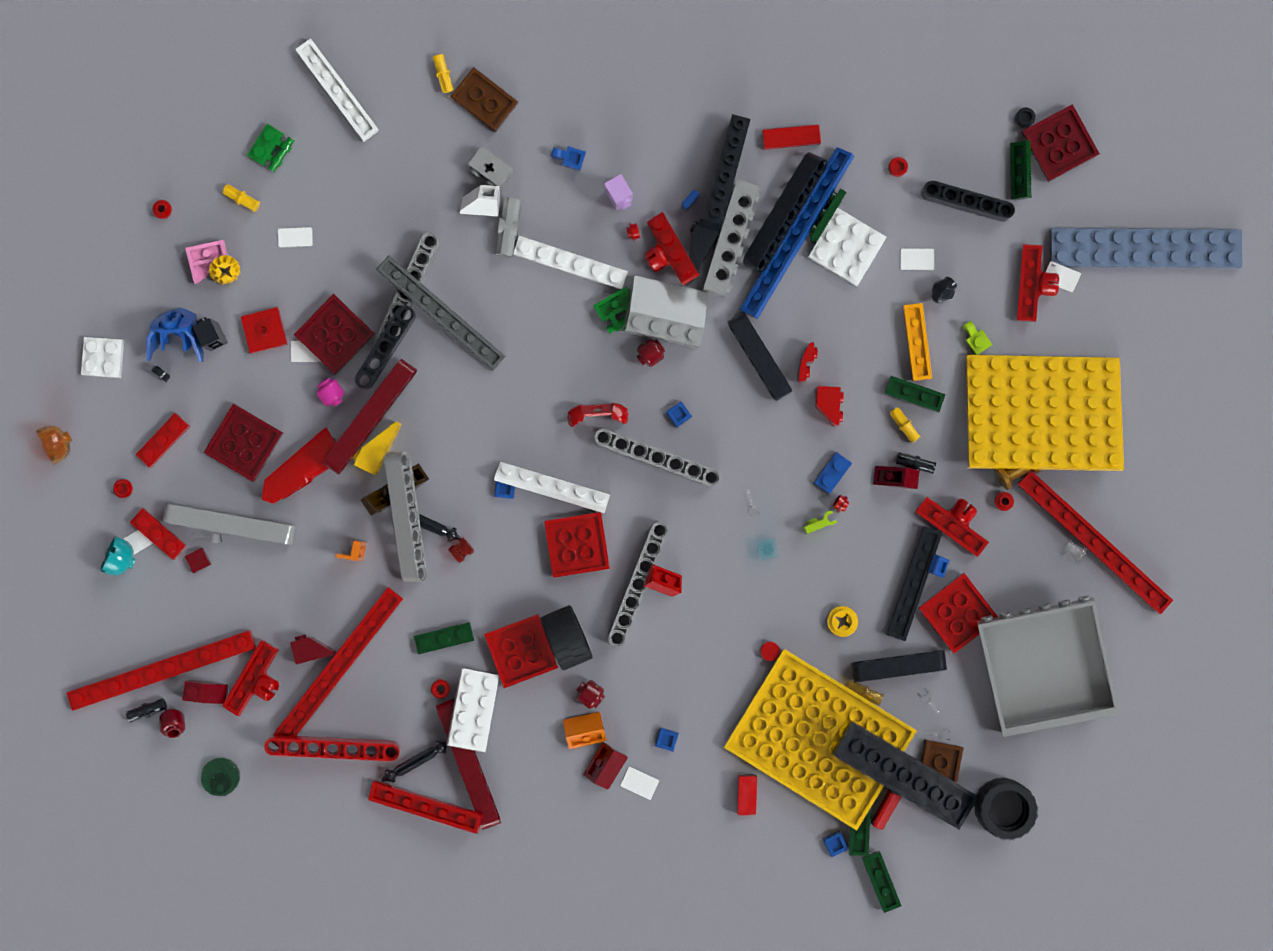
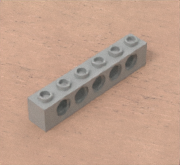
[703,179,761,298]

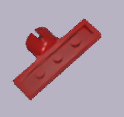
[644,212,699,285]
[1017,244,1060,322]
[915,496,989,557]
[222,640,279,716]

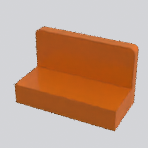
[335,541,367,561]
[563,712,607,749]

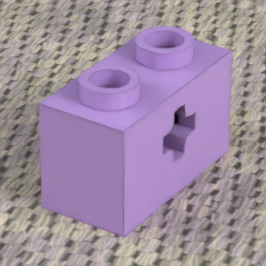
[604,174,633,211]

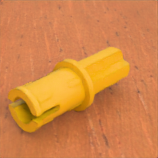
[432,54,453,93]
[222,184,260,212]
[890,407,921,443]

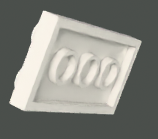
[446,668,499,752]

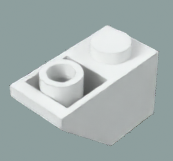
[460,185,500,216]

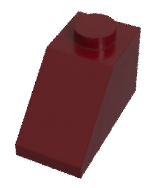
[873,466,920,489]
[290,634,336,665]
[182,680,228,704]

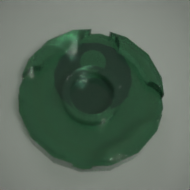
[201,757,240,796]

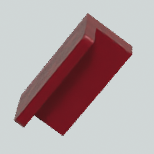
[583,742,628,790]

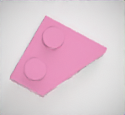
[185,240,228,284]

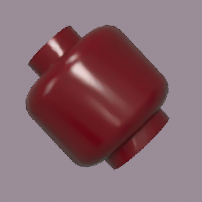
[636,339,665,367]
[576,680,605,709]
[159,709,186,738]

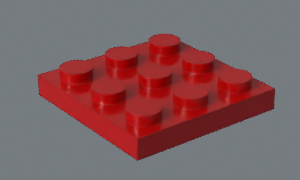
[544,512,610,578]
[918,573,998,654]
[484,614,558,688]

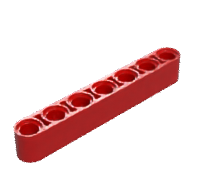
[264,735,400,761]

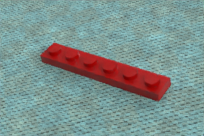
[368,780,483,834]

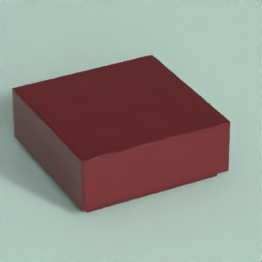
[184,548,212,574]

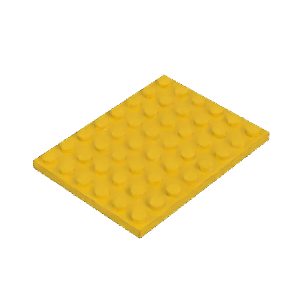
[966,355,1124,471]
[724,649,917,830]

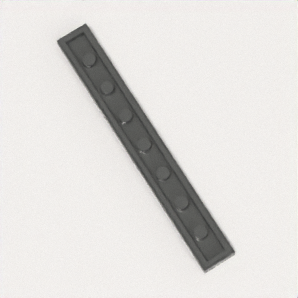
[376,255,506,371]

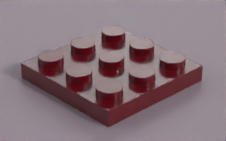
[1021,104,1100,182]
[293,293,375,375]
[203,403,284,482]

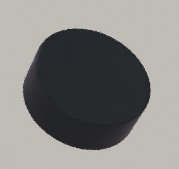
[1015,107,1036,128]
[151,365,170,382]

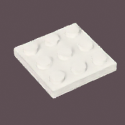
[808,208,886,287]

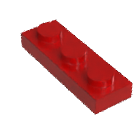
[135,413,190,468]
[129,508,187,560]

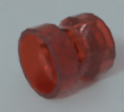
[448,537,475,563]

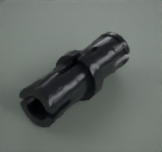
[896,452,936,474]
[126,698,167,723]

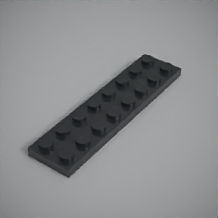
[831,720,979,830]

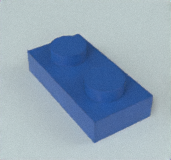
[814,452,852,494]

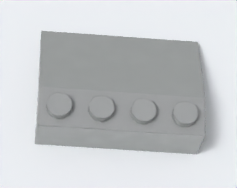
[622,275,708,348]

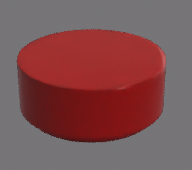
[888,157,908,177]
[760,641,780,661]

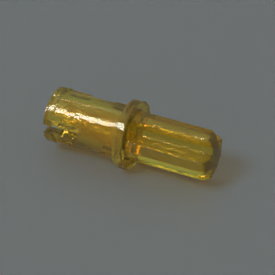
[846,680,884,706]

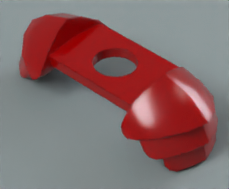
[567,402,629,427]

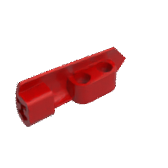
[262,428,337,504]

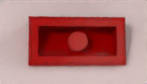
[644,564,682,597]
[737,775,757,815]
[871,790,901,830]

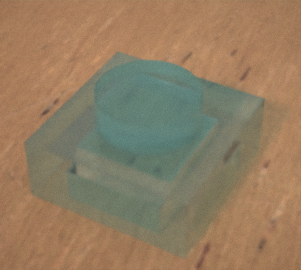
[756,538,779,560]

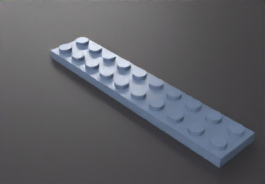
[1050,228,1242,268]

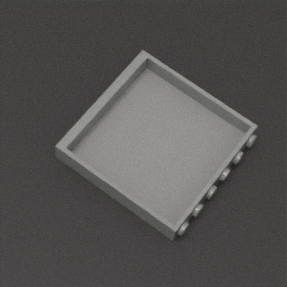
[977,596,1120,737]

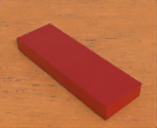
[762,124,821,150]

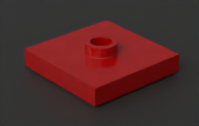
[241,307,288,354]

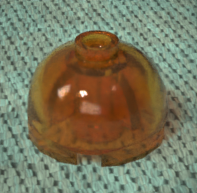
[36,425,72,465]

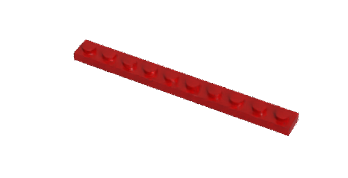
[1017,470,1174,614]
[271,587,404,747]
[66,630,256,711]

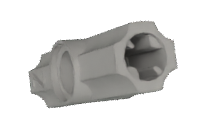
[496,197,521,257]

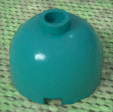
[100,536,136,575]

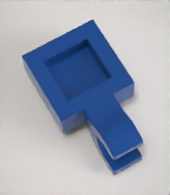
[551,146,586,171]

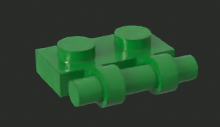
[247,123,295,172]
[593,287,630,334]

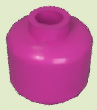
[316,377,345,407]

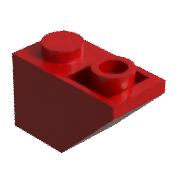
[815,386,844,427]

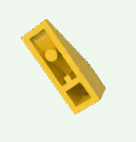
[353,421,402,476]

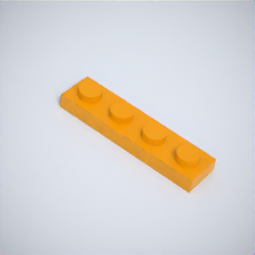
[903,303,932,381]

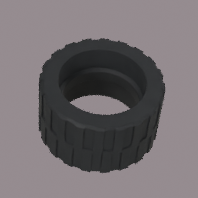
[540,605,593,671]
[974,777,1038,840]

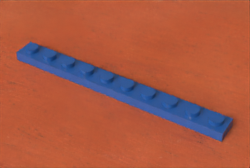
[740,147,854,319]

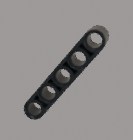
[921,180,1015,222]
[355,305,416,390]
[727,312,792,401]
[851,650,947,682]

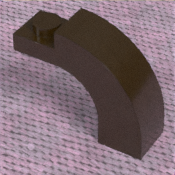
[361,463,429,516]

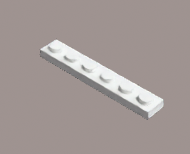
[295,38,379,142]
[513,236,628,290]
[494,462,610,513]

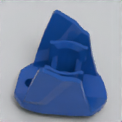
[146,307,204,362]

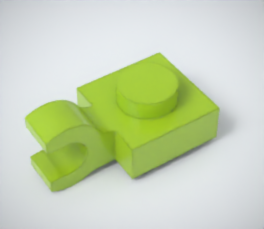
[962,321,992,355]
[803,511,837,534]

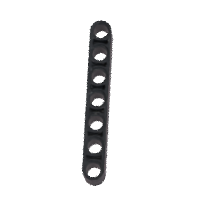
[743,152,827,273]

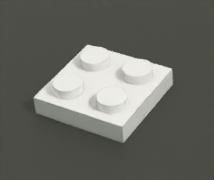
[81,337,124,378]

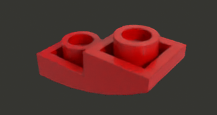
[797,342,818,382]

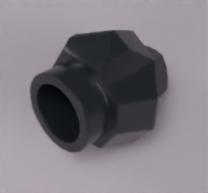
[932,276,957,304]

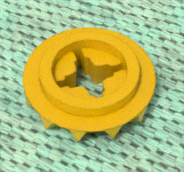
[209,255,240,285]
[827,606,858,637]

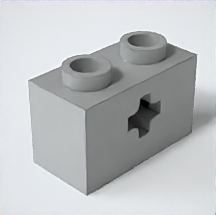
[468,146,513,190]

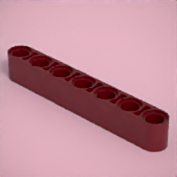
[322,358,417,475]
[436,699,501,830]

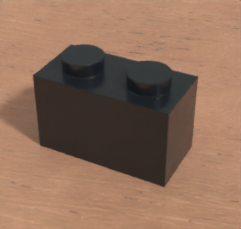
[192,317,228,351]

